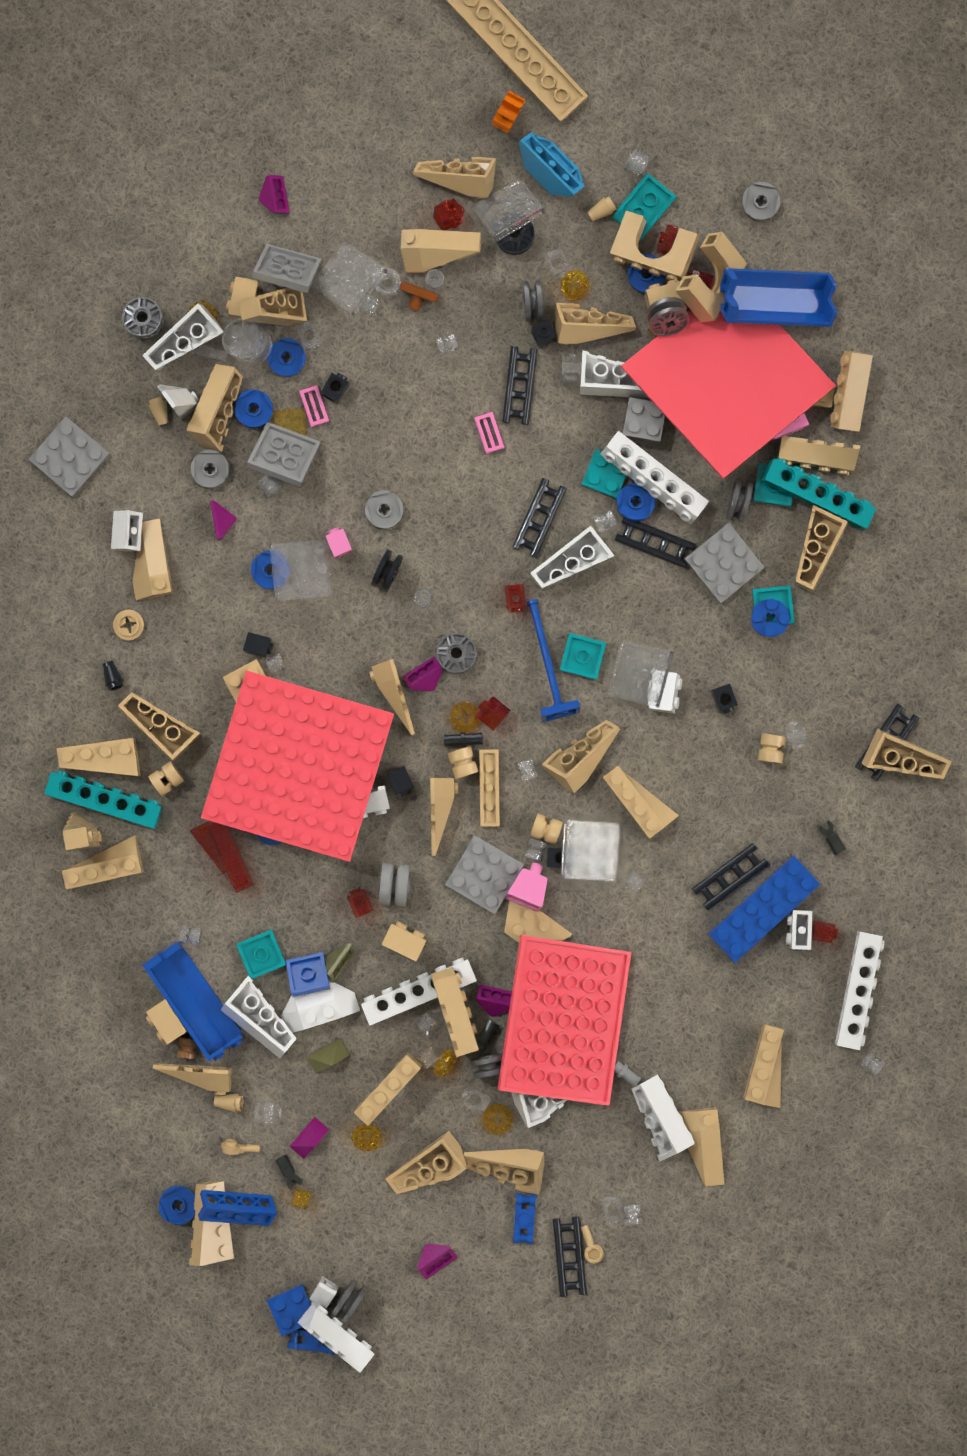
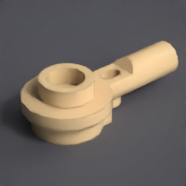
[221,1139,260,1155]
[581,1225,604,1264]

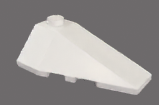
[157,384,200,420]

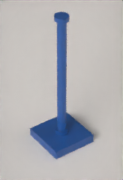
[527,599,580,722]

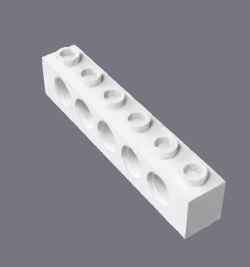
[600,431,709,524]
[835,931,885,1050]
[361,957,477,1025]

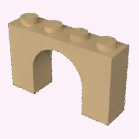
[610,211,699,281]
[675,232,747,322]
[354,1052,422,1126]

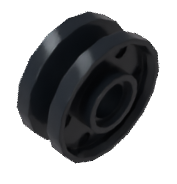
[495,213,535,255]
[371,549,403,593]

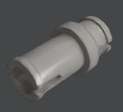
[614,1060,641,1087]

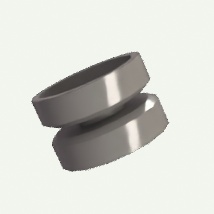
[379,863,411,907]

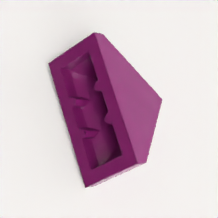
[258,175,290,214]
[210,500,237,541]
[402,656,443,691]
[476,985,512,1017]
[290,1117,329,1159]
[417,1244,458,1280]

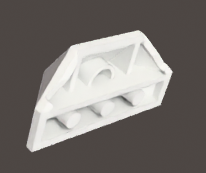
[281,981,360,1033]

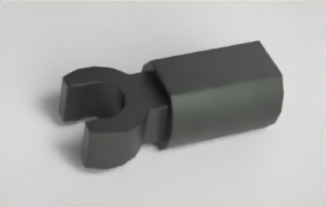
[818,821,846,855]
[477,1019,498,1053]
[275,1154,302,1190]

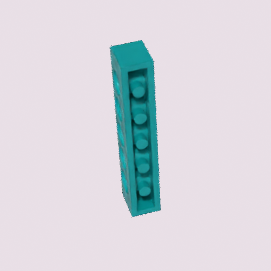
[761,458,876,530]
[44,770,163,829]

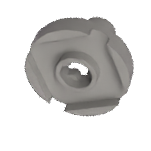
[742,182,780,221]
[191,449,229,488]
[365,490,404,529]

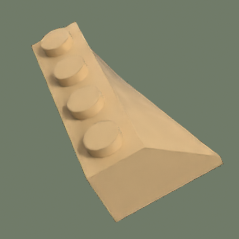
[830,351,873,432]
[777,436,860,475]
[602,766,679,839]
[63,812,102,850]
[62,835,144,890]
[743,1023,784,1108]

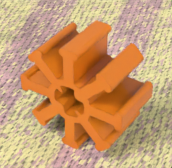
[491,90,526,134]

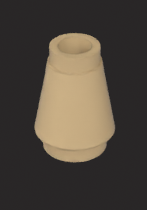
[587,196,616,221]
[148,396,169,426]
[214,1094,244,1113]

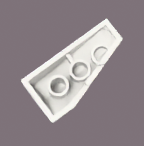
[511,1092,567,1128]

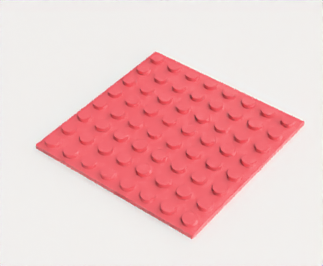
[621,310,836,479]
[201,670,394,862]

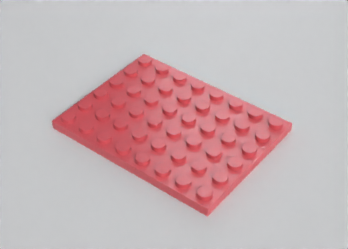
[497,935,631,1106]

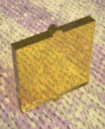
[273,408,307,436]

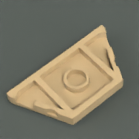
[504,900,572,943]

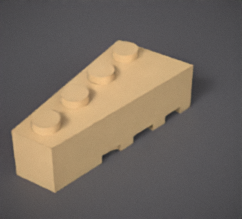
[239,288,307,326]
[186,364,243,452]
[796,505,848,593]
[118,692,200,762]
[862,728,952,779]
[57,738,141,777]
[431,967,479,1057]
[189,1181,234,1266]

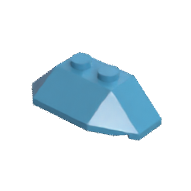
[519,132,585,197]

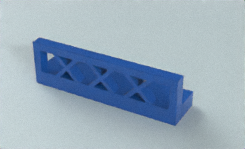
[198,1190,277,1226]

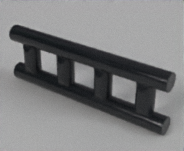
[502,346,537,425]
[512,478,567,558]
[614,517,695,568]
[855,703,920,782]
[692,843,769,910]
[553,1216,587,1297]

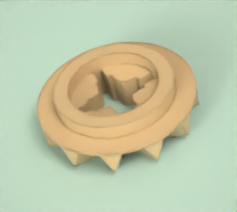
[113,610,144,640]

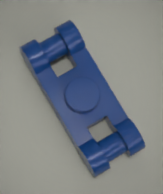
[513,1193,536,1245]
[287,1329,336,1354]

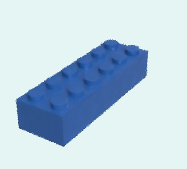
[707,856,820,963]

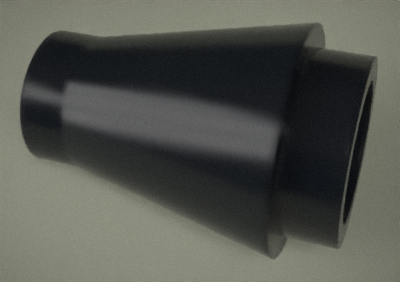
[102,661,124,691]

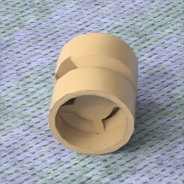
[758,734,786,764]
[447,746,479,779]
[148,761,185,796]
[530,813,563,845]

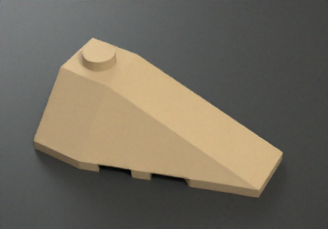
[401,229,481,273]
[555,303,636,345]
[542,720,620,793]
[430,778,458,856]
[153,1063,232,1095]
[678,1107,724,1187]
[385,1131,467,1194]
[463,1149,544,1195]

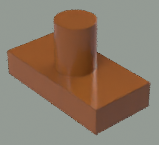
[400,281,440,311]

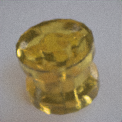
[291,1187,312,1210]

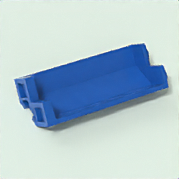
[720,268,837,327]
[142,941,244,1061]

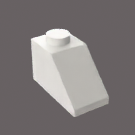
[310,1276,339,1309]

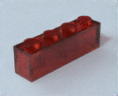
[189,821,255,893]

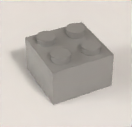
[622,397,665,445]

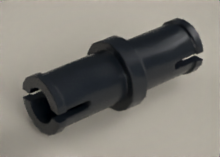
[444,732,483,747]

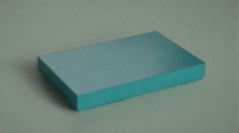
[611,173,677,241]

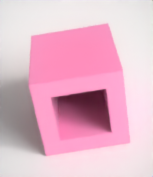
[326,527,353,559]

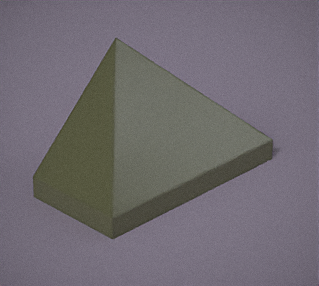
[325,943,355,983]
[307,1038,350,1073]

